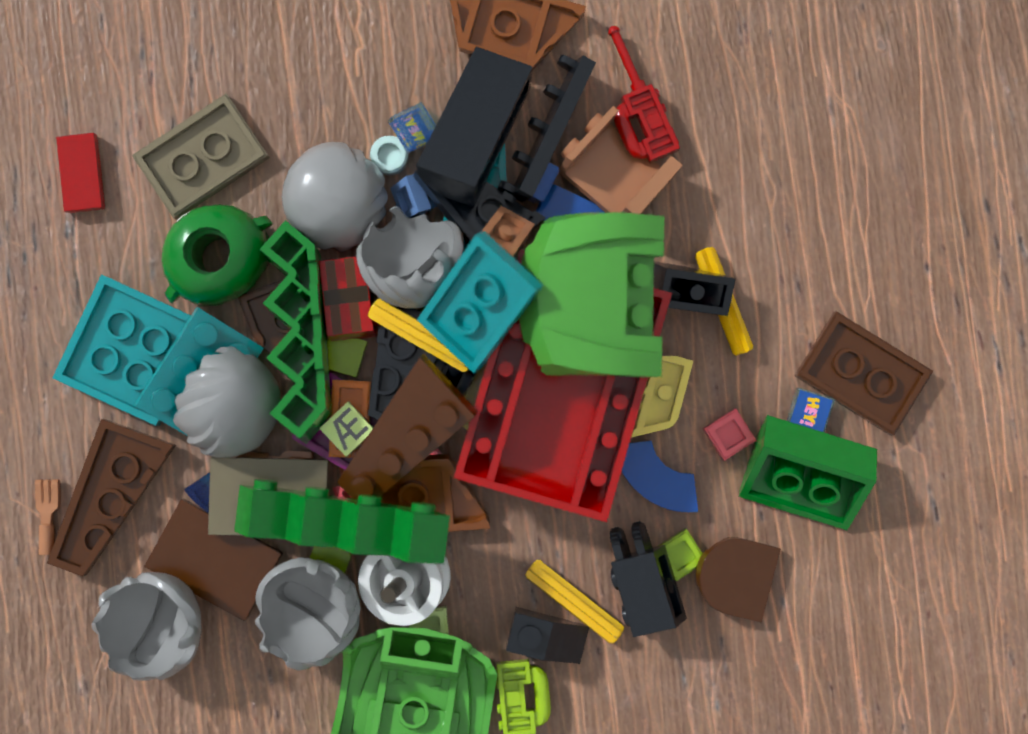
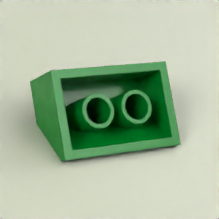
[738,415,877,530]

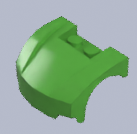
[520,212,665,378]
[331,627,498,734]

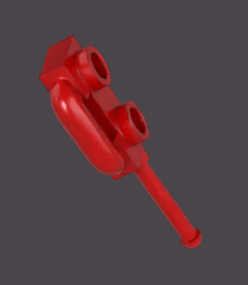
[608,26,680,163]

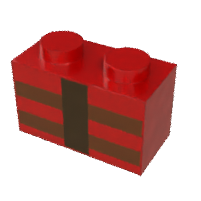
[319,256,380,341]

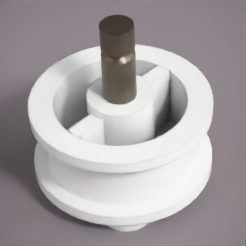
[358,555,451,626]

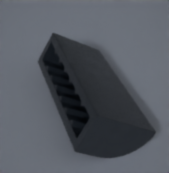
[416,46,533,208]

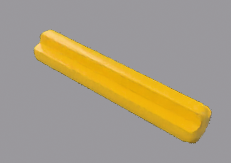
[695,247,753,356]
[368,298,468,373]
[525,559,624,644]

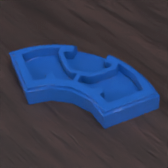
[621,440,698,512]

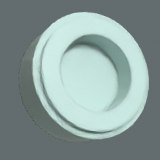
[370,136,409,175]

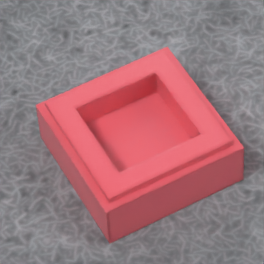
[702,408,757,461]

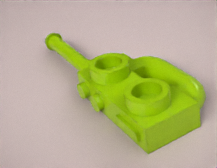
[495,659,551,734]

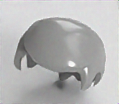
[282,142,388,252]
[356,206,464,309]
[173,346,281,458]
[255,557,360,671]
[91,572,202,681]

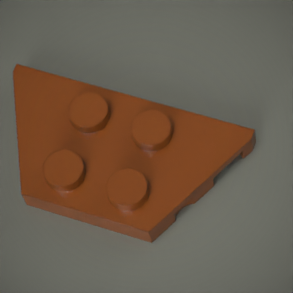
[450,0,586,71]
[380,454,490,532]

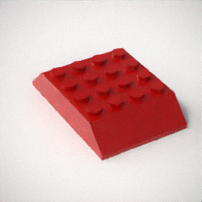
[454,249,672,522]

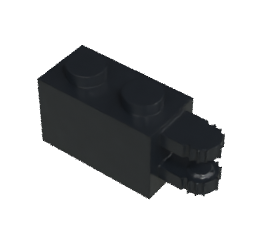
[609,521,687,637]

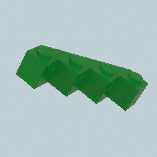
[259,220,332,444]
[234,479,450,564]

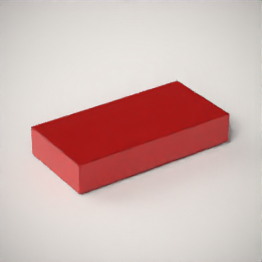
[56,133,105,213]

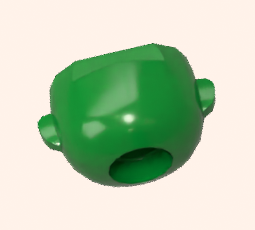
[161,204,273,307]

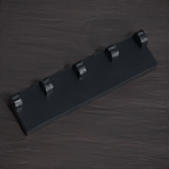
[498,55,596,203]

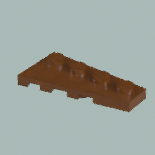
[337,353,478,499]
[47,419,176,577]

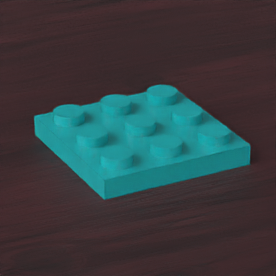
[52,274,191,426]

